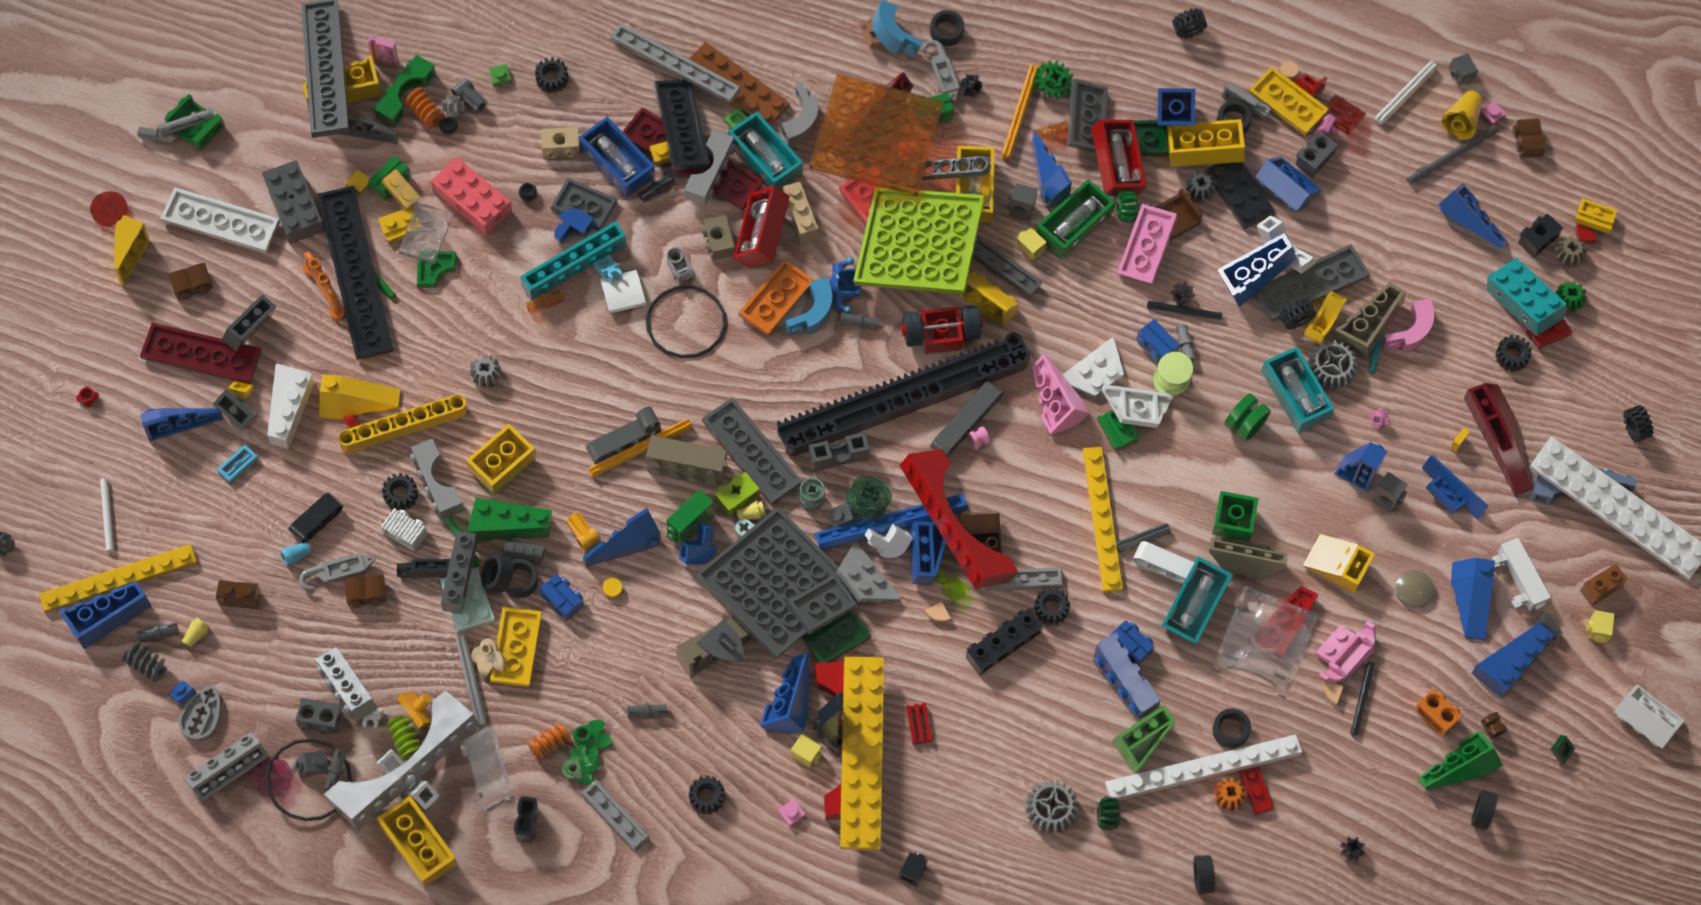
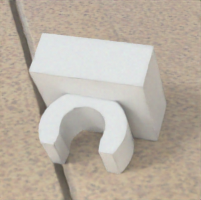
[362,708,383,728]

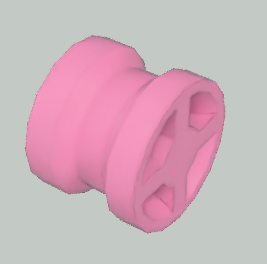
[968,426,991,450]

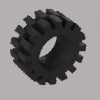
[1172,8,1208,39]
[535,57,569,93]
[1279,298,1317,330]
[1495,335,1532,372]
[1623,405,1654,442]
[382,473,418,511]
[1034,587,1070,626]
[689,775,725,815]

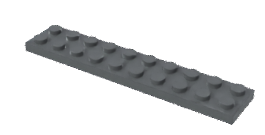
[301,0,349,138]

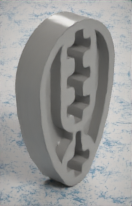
[178,686,221,742]

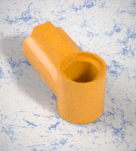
[566,512,602,552]

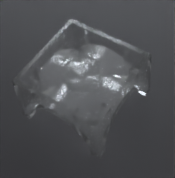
[1212,586,1318,699]

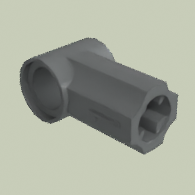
[451,78,487,113]

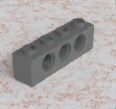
[441,531,478,614]

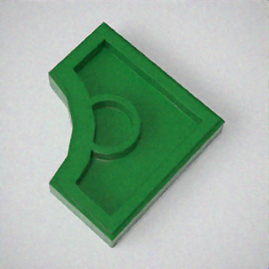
[417,251,456,288]

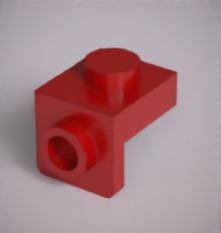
[1295,73,1328,96]

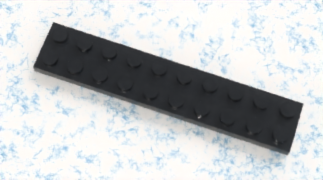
[317,185,394,360]

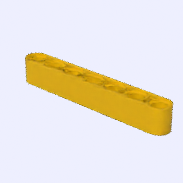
[338,394,467,453]

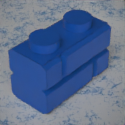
[1136,319,1180,362]
[539,574,584,621]
[1111,620,1155,666]

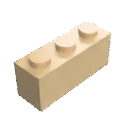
[783,182,818,244]

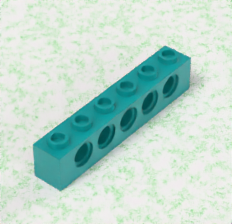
[520,221,627,300]

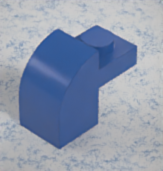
[554,209,596,245]
[679,522,717,565]

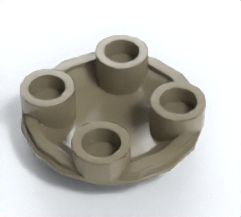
[1396,570,1435,608]

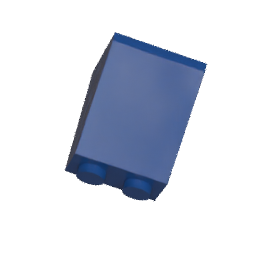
[1157,88,1195,126]

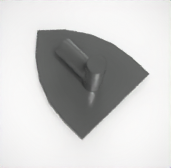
[697,619,744,662]

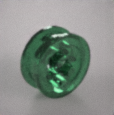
[846,476,892,519]

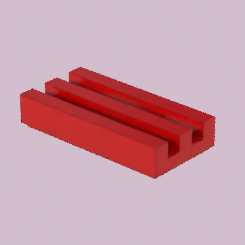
[906,703,932,745]

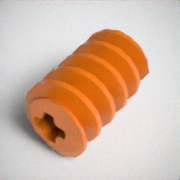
[406,87,445,128]
[527,723,572,761]

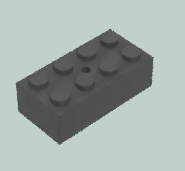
[262,160,325,244]

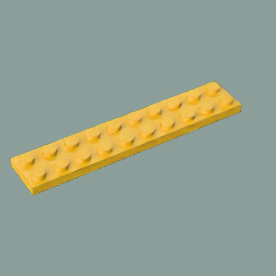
[840,657,884,850]

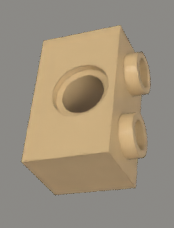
[541,127,580,158]

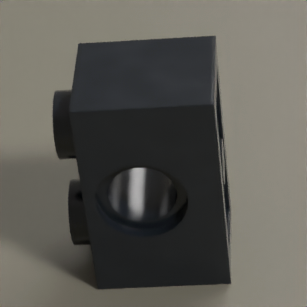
[1518,213,1563,258]

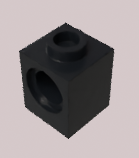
[899,852,928,887]

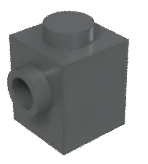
[1449,53,1478,85]

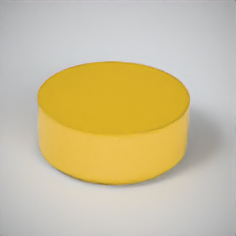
[603,578,622,599]

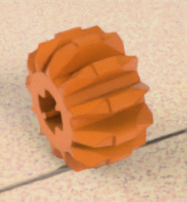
[1213,777,1248,812]

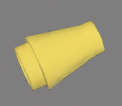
[737,501,766,520]
[182,618,209,647]

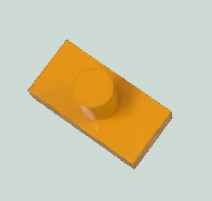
[397,691,432,729]

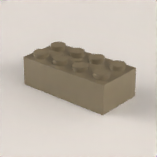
[646,435,727,486]

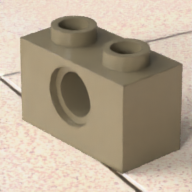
[701,215,735,260]

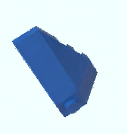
[1032,133,1072,209]
[1438,183,1508,248]
[141,408,224,442]
[583,508,661,567]
[1451,558,1495,641]
[760,653,810,734]

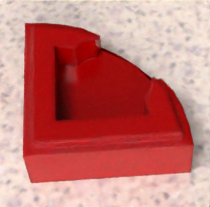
[1575,224,1597,243]

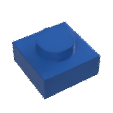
[169,680,197,706]

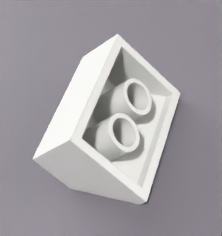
[1614,684,1685,748]

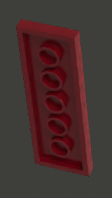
[140,322,262,384]

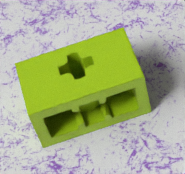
[715,472,760,518]

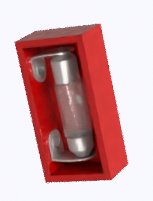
[1091,119,1147,196]
[733,186,790,269]

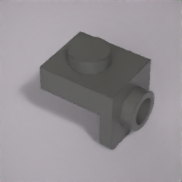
[828,501,861,528]
[295,752,328,778]

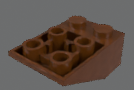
[959,511,1002,573]

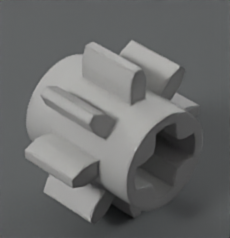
[442,96,465,117]

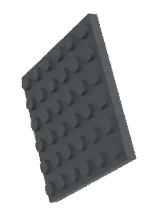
[694,507,853,659]

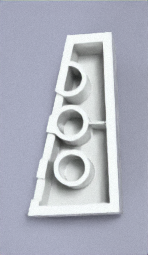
[267,363,315,450]

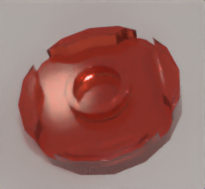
[90,191,128,227]

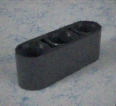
[288,493,343,543]

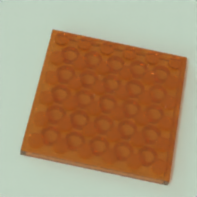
[809,74,944,196]

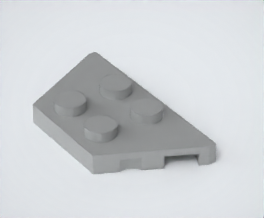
[836,541,900,603]

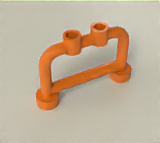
[303,251,346,321]

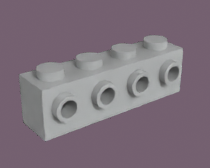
[316,647,377,722]
[184,732,269,802]

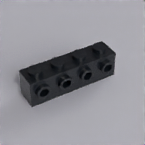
[966,608,1043,676]

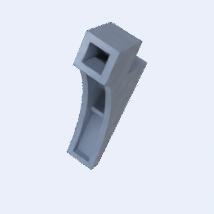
[1530,465,1637,506]

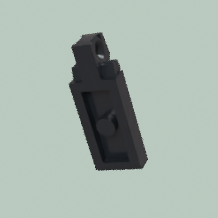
[397,559,450,578]

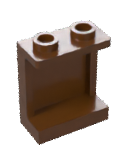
[1149,188,1203,241]

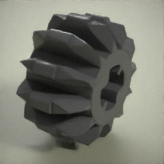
[1185,170,1216,202]

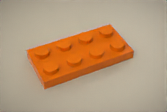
[739,259,814,336]

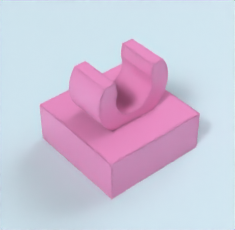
[1314,114,1339,137]

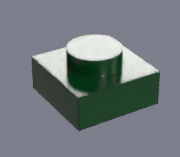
[1550,735,1575,763]

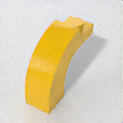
[1304,291,1348,344]

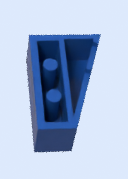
[1334,442,1387,492]
[910,521,946,585]

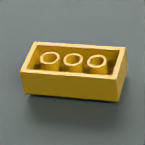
[1168,119,1245,167]
[376,796,458,888]

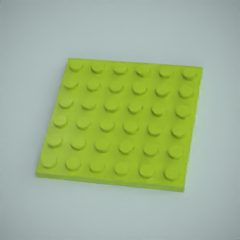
[854,187,985,294]

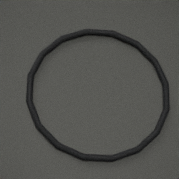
[646,285,726,358]
[265,738,352,821]

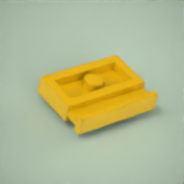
[1574,198,1617,234]
[378,206,423,244]

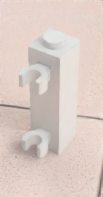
[1492,538,1551,611]

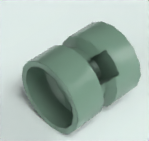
[800,478,825,511]

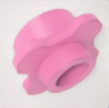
[1368,408,1390,429]

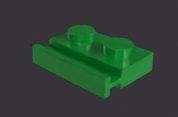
[1097,410,1140,451]

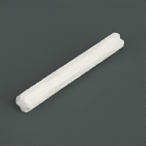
[1375,61,1438,125]

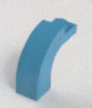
[872,0,923,58]
[786,277,832,335]

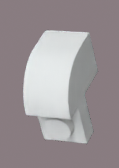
[865,524,913,558]

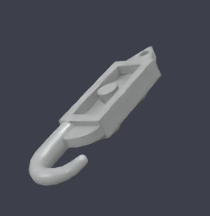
[922,40,960,103]
[299,552,376,591]

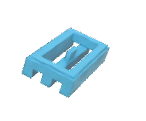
[216,444,259,484]

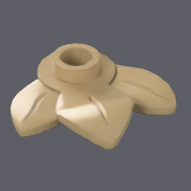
[471,638,505,677]

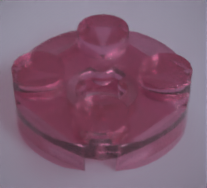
[251,756,293,797]

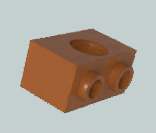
[1580,564,1627,606]

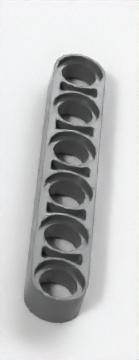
[885,156,991,183]

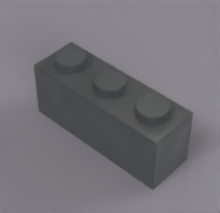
[222,294,277,351]

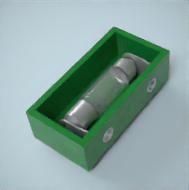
[1036,179,1115,259]

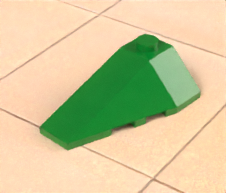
[1418,730,1503,790]

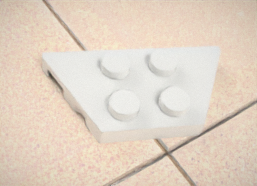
[1063,338,1124,398]
[1102,384,1174,428]

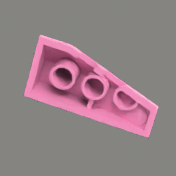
[1032,354,1090,435]

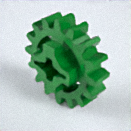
[1034,60,1073,100]

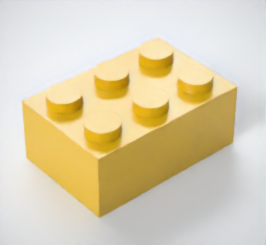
[466,424,536,494]

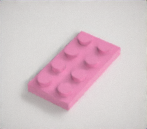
[1117,204,1178,285]

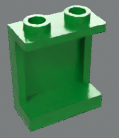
[164,94,225,152]

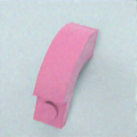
[1382,298,1434,353]

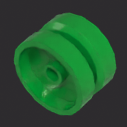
[1224,393,1272,442]

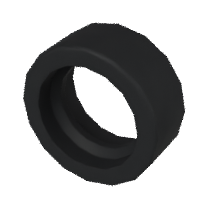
[930,10,964,46]
[1216,100,1252,135]
[481,554,514,593]
[505,559,538,598]
[1212,708,1251,748]
[1471,790,1498,830]
[1193,855,1215,894]

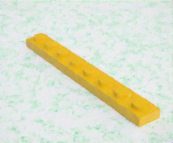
[1082,447,1123,593]
[39,544,197,614]

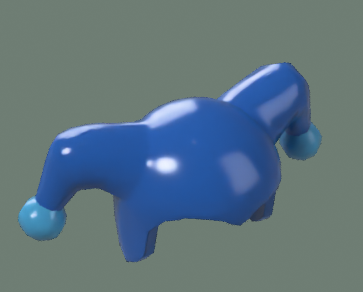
[829,257,862,314]

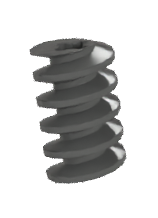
[122,642,167,683]

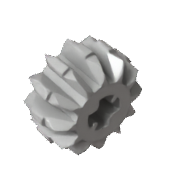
[469,355,502,388]

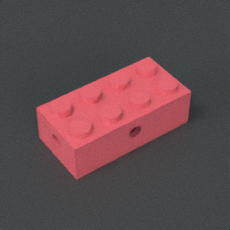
[431,157,512,236]

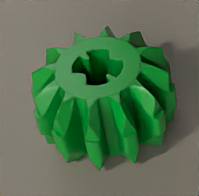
[1115,191,1139,222]
[1555,280,1587,312]

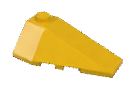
[319,374,401,420]

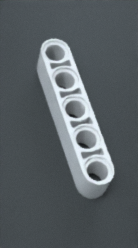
[1133,541,1194,584]

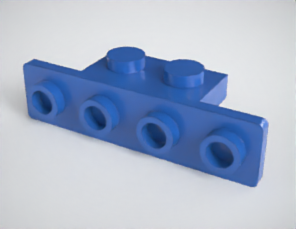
[1422,455,1488,519]

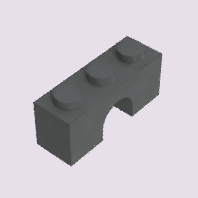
[809,432,870,471]

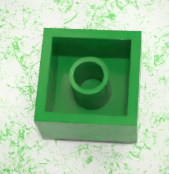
[1212,491,1259,542]

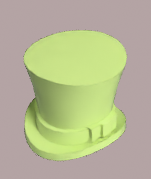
[1153,352,1193,396]

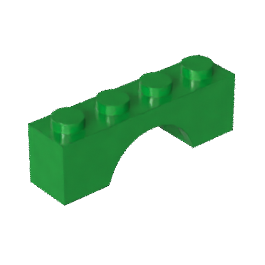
[374,55,436,128]

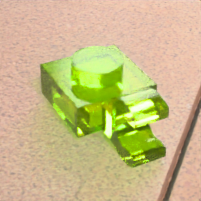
[935,570,969,604]

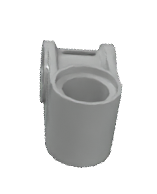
[667,247,696,286]

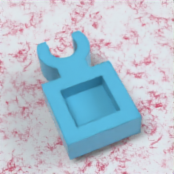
[593,255,623,283]

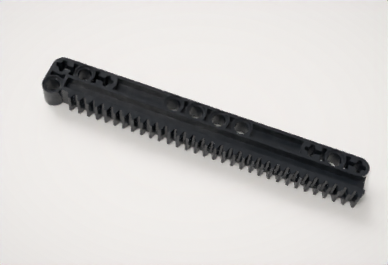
[777,332,1030,456]

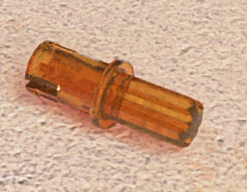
[1033,120,1069,140]
[526,289,564,313]

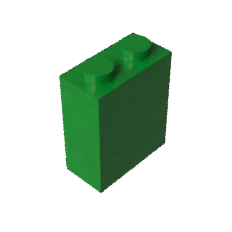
[666,489,714,547]

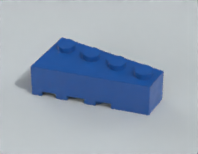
[58,581,151,649]

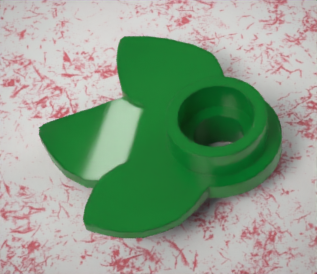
[573,720,612,757]
[562,745,601,785]

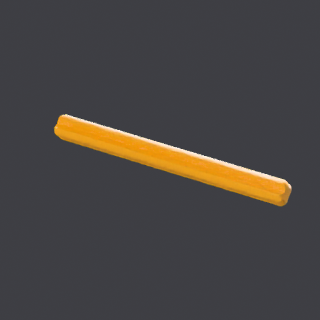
[1002,64,1038,160]
[588,419,692,478]

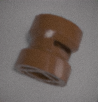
[1480,712,1508,739]

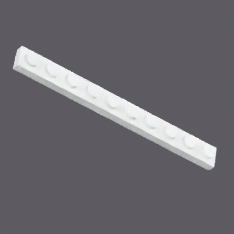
[1105,735,1302,801]

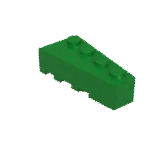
[467,497,553,541]

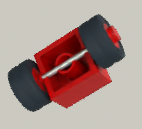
[901,305,983,354]

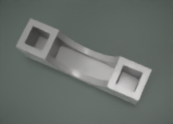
[684,129,736,206]
[410,438,463,519]

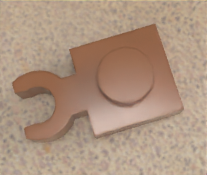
[859,18,884,48]

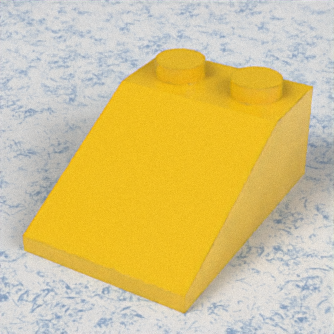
[114,215,150,286]

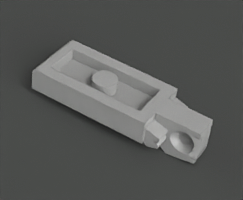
[1222,82,1271,120]

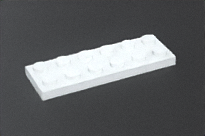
[160,187,280,253]

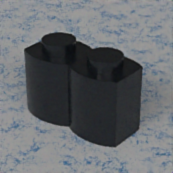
[514,796,539,843]

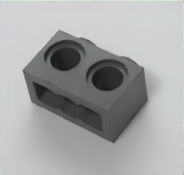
[1295,132,1338,177]
[296,698,342,735]

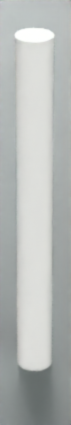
[100,478,114,552]

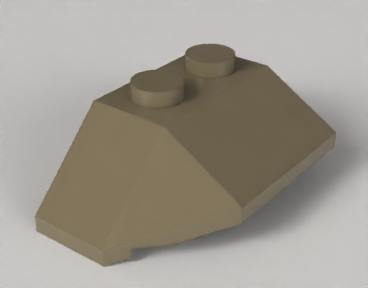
[1209,538,1288,579]

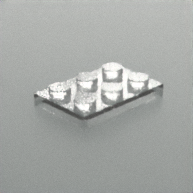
[399,203,453,264]

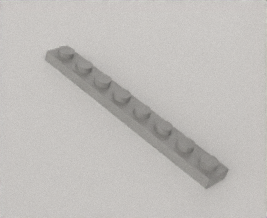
[611,23,741,104]

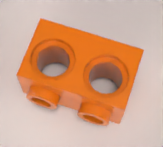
[1414,689,1462,738]

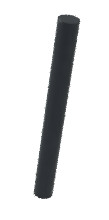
[1147,301,1222,320]
[1350,661,1375,736]

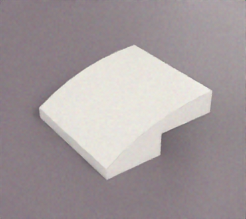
[600,270,646,314]

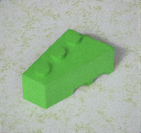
[1112,705,1175,774]

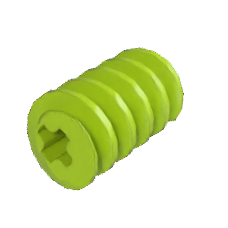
[387,716,421,761]

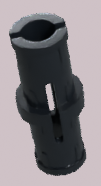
[638,173,675,203]

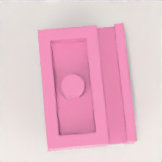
[368,35,399,66]

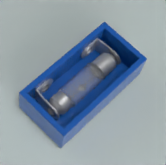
[579,116,655,198]

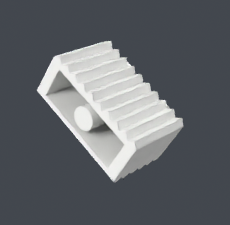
[381,509,428,552]

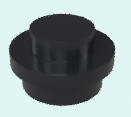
[439,117,458,135]
[519,183,537,201]

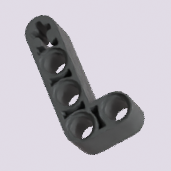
[586,406,661,464]

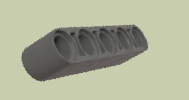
[930,381,1004,458]

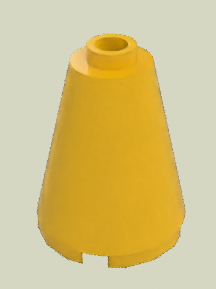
[1441,90,1482,140]

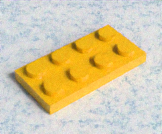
[1248,66,1329,136]
[490,607,542,688]

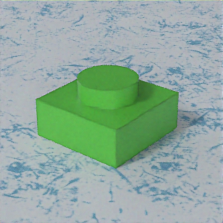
[489,64,511,87]
[724,108,747,129]

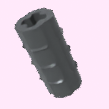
[503,539,545,563]

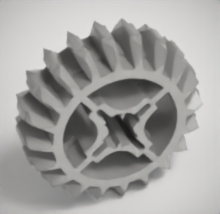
[1307,340,1359,390]
[1025,779,1079,833]

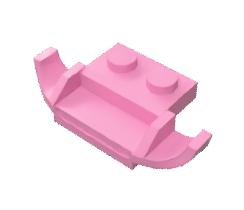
[1316,621,1376,683]

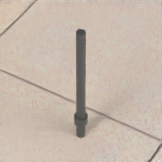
[1406,126,1497,184]

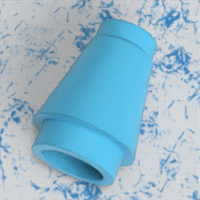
[280,542,311,566]

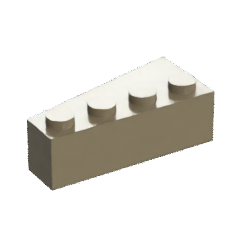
[1334,282,1406,358]
[676,616,754,678]

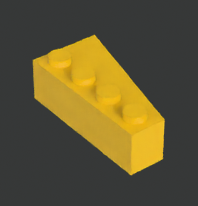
[303,55,381,111]

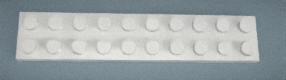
[1529,436,1701,580]

